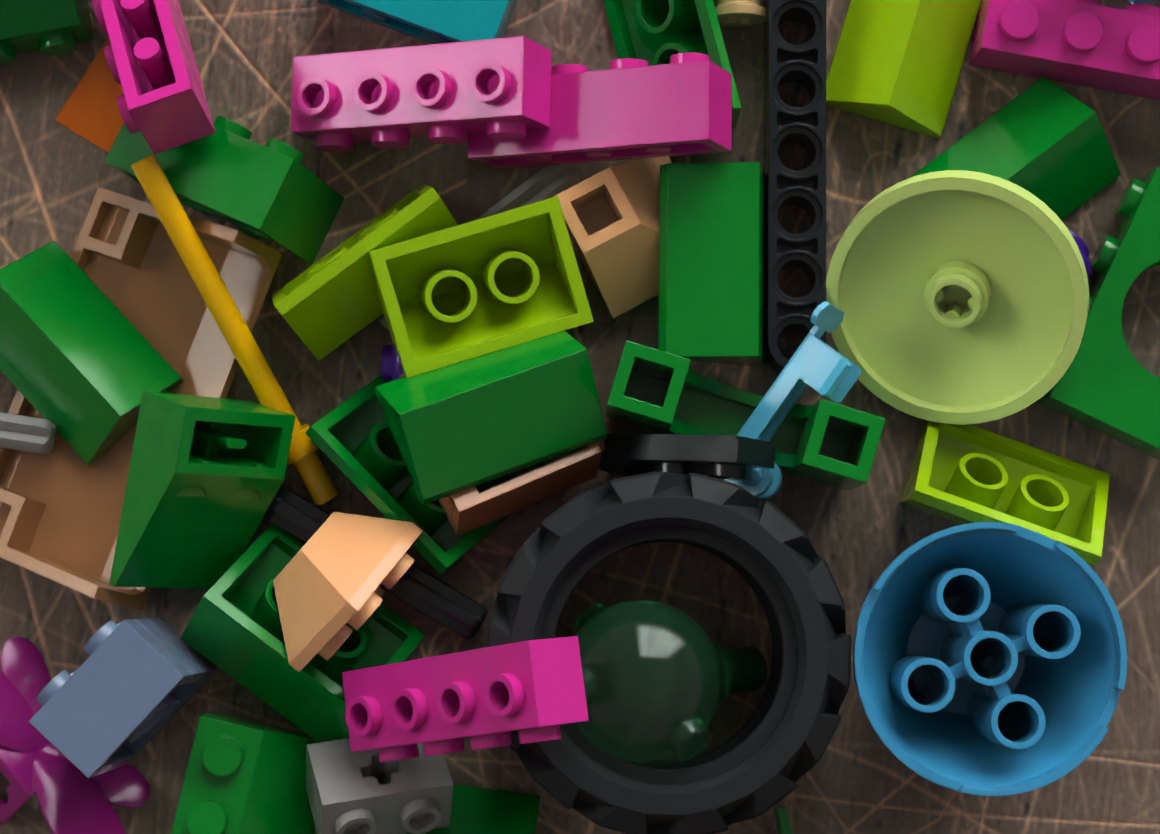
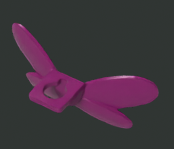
[0,637,150,834]

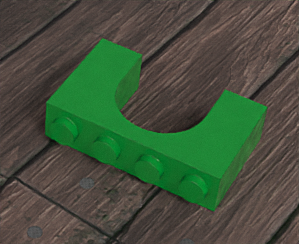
[1037,166,1160,460]
[605,340,886,490]

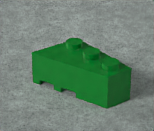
[105,116,344,265]

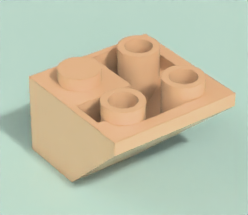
[553,156,672,320]
[273,512,422,672]

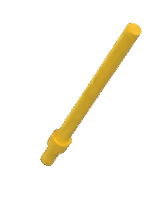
[130,154,339,506]

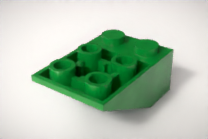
[109,391,295,588]

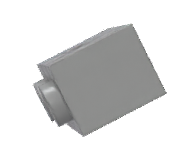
[305,738,453,834]

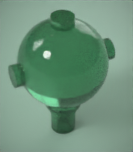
[574,600,767,762]

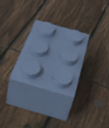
[29,618,217,779]

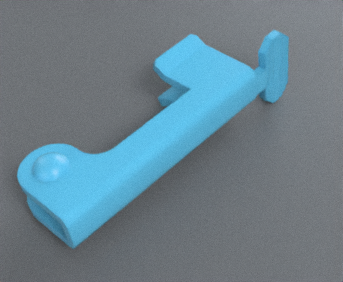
[723,301,862,500]

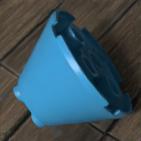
[853,522,1127,796]

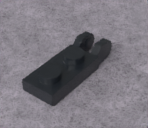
[599,433,776,480]

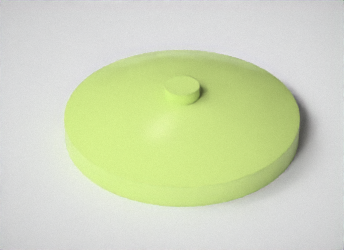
[826,170,1089,425]

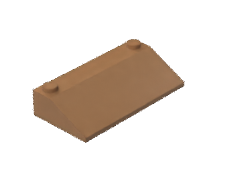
[0,187,282,611]

